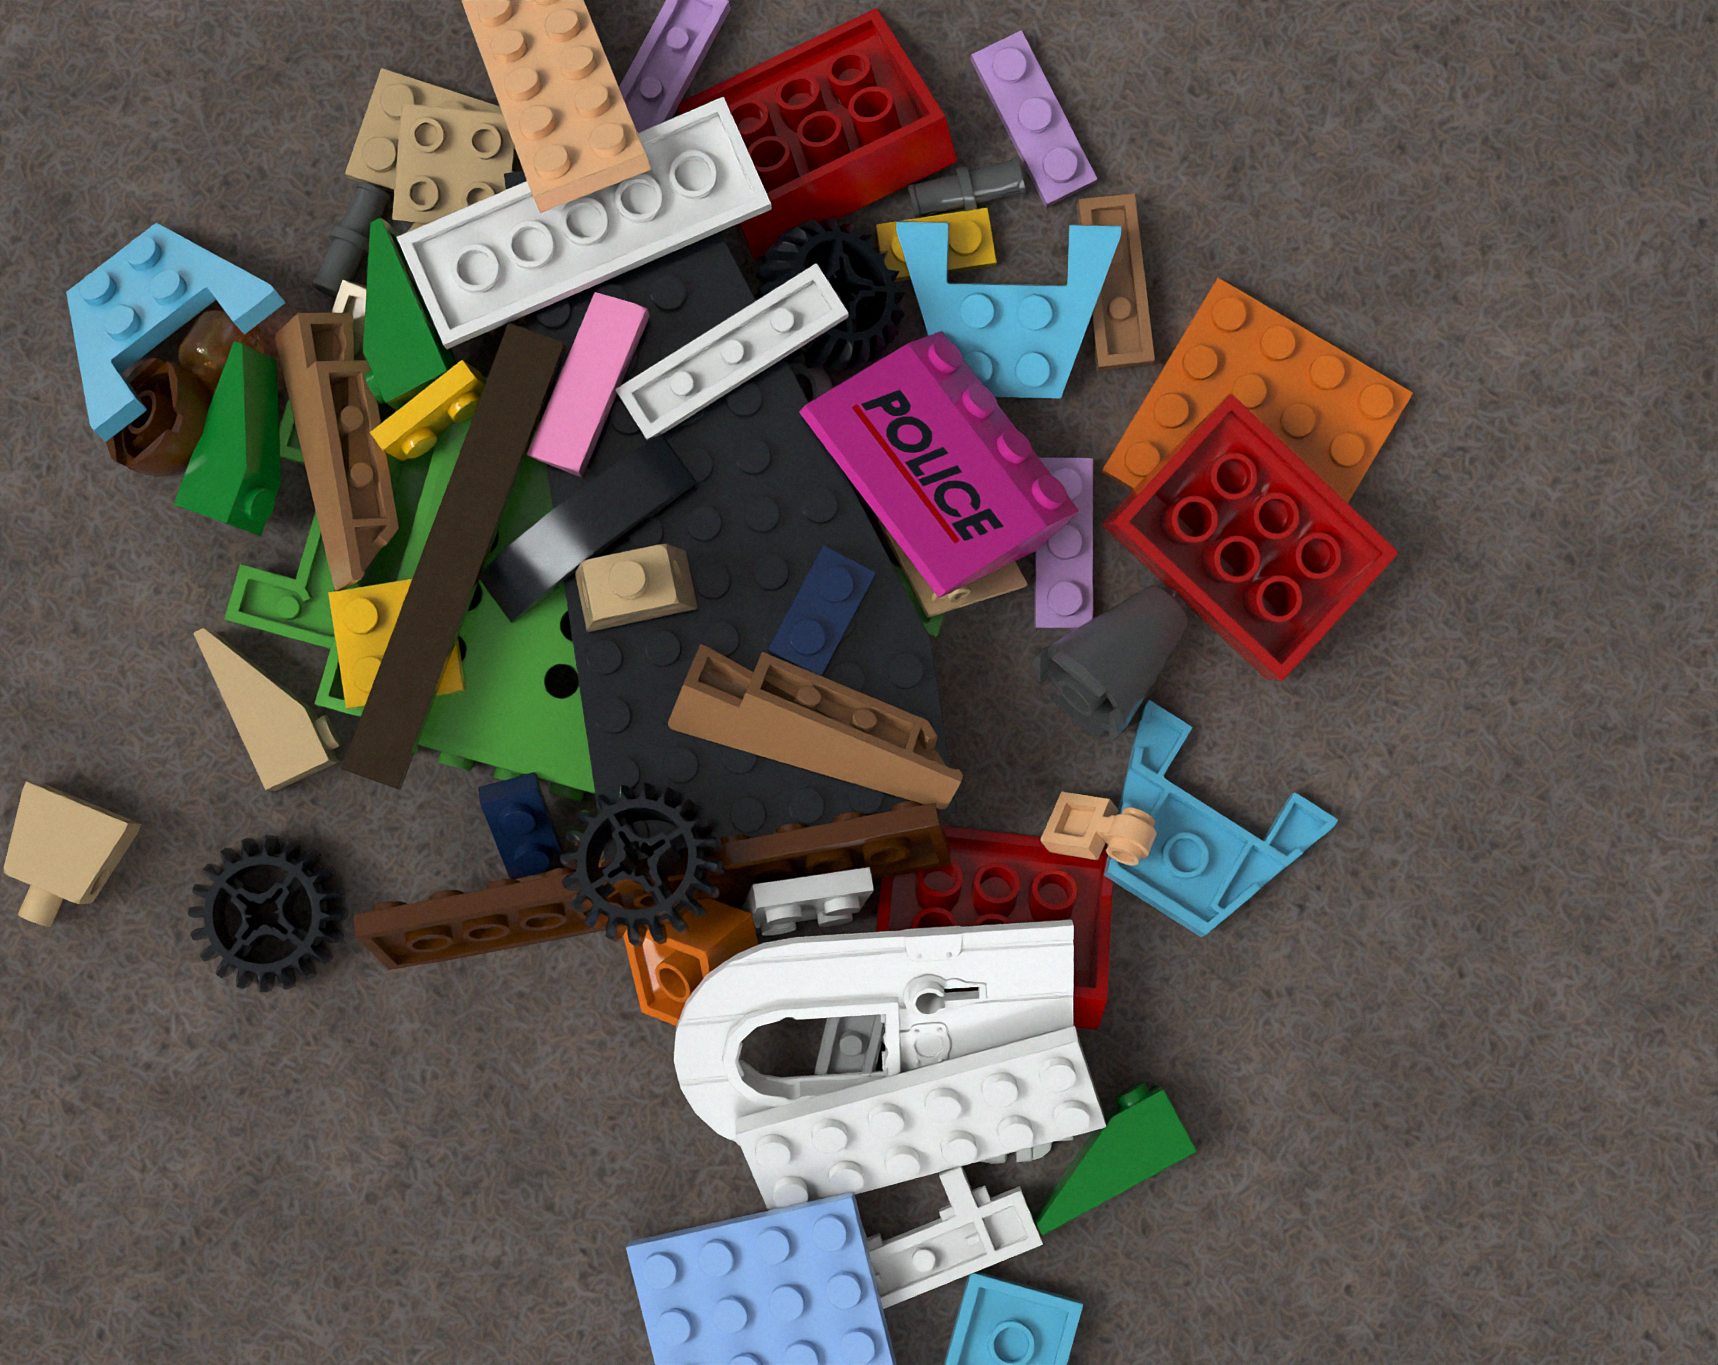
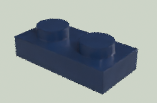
[768,545,876,676]
[478,772,566,879]

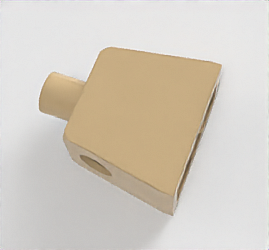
[575,544,698,632]
[4,781,142,927]

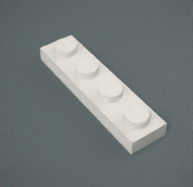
[615,263,848,441]

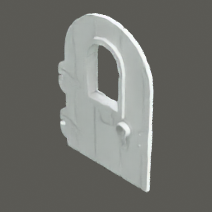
[674,920,1074,1164]

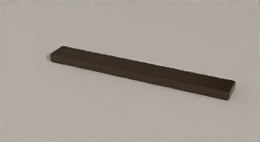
[341,323,566,790]

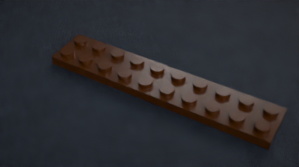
[354,801,952,970]

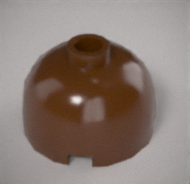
[106,358,213,477]

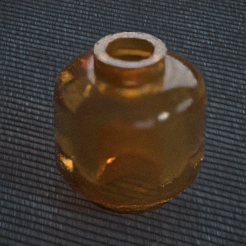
[178,308,265,395]

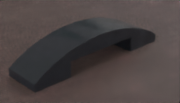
[480,434,697,623]

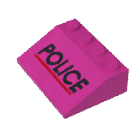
[799,331,1079,598]

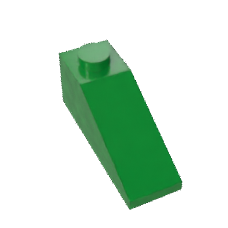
[363,217,457,410]
[173,341,281,536]
[1033,1082,1197,1236]

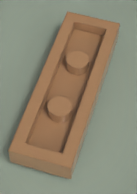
[1077,193,1155,371]

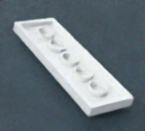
[397,97,772,349]
[735,1026,1106,1211]

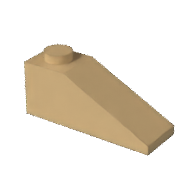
[193,628,341,791]

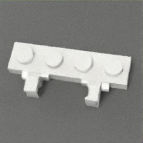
[863,1166,1043,1309]

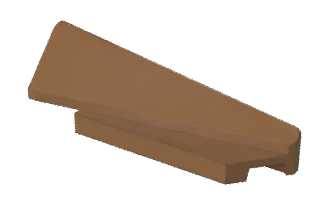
[275,313,399,591]
[668,644,963,809]

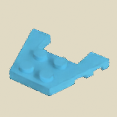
[896,221,1121,399]
[66,223,286,442]
[1104,700,1338,937]

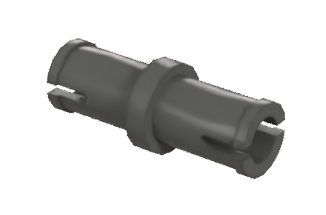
[908,157,1026,218]
[312,182,391,298]

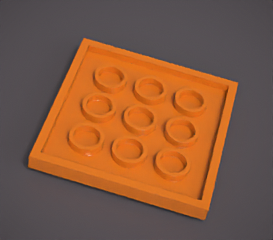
[1101,277,1413,503]

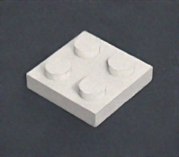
[742,867,874,935]

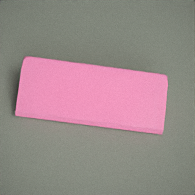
[527,292,650,478]

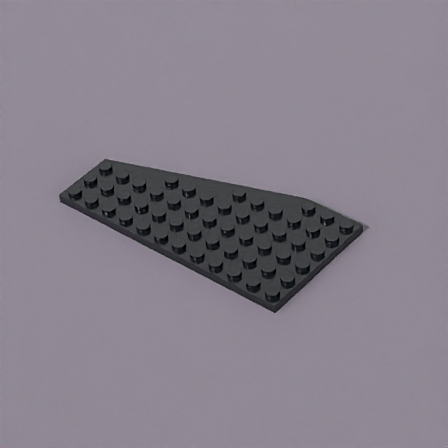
[504,171,957,863]

